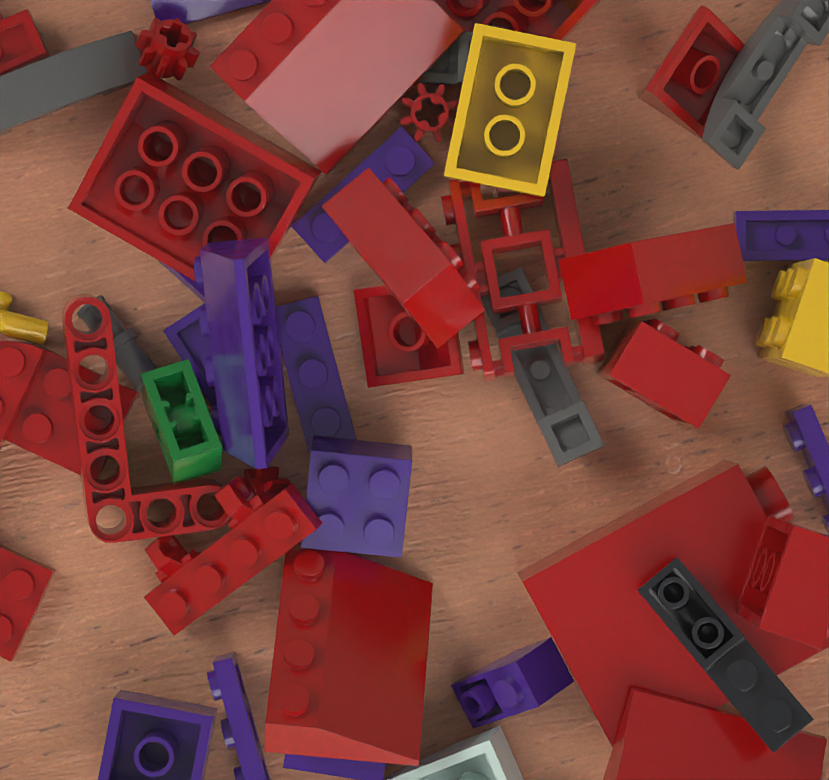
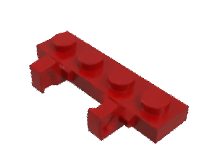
[144,476,323,636]

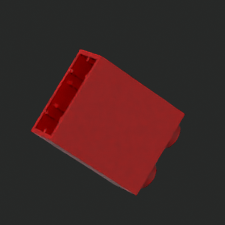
[517,460,829,748]

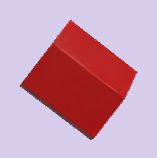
[353,285,465,388]

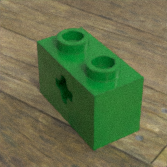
[141,359,222,485]

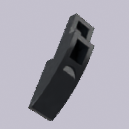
[638,557,814,753]

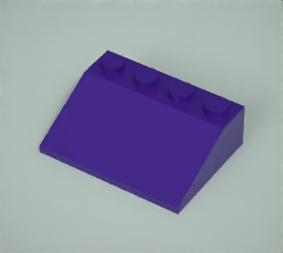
[194,238,289,469]

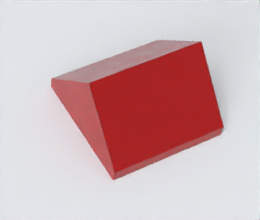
[638,5,745,139]

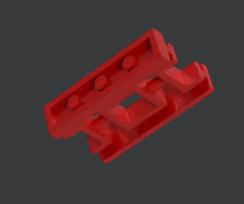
[441,158,605,382]

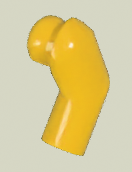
[0,291,48,345]

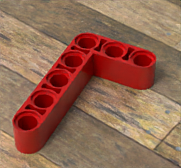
[62,294,231,543]

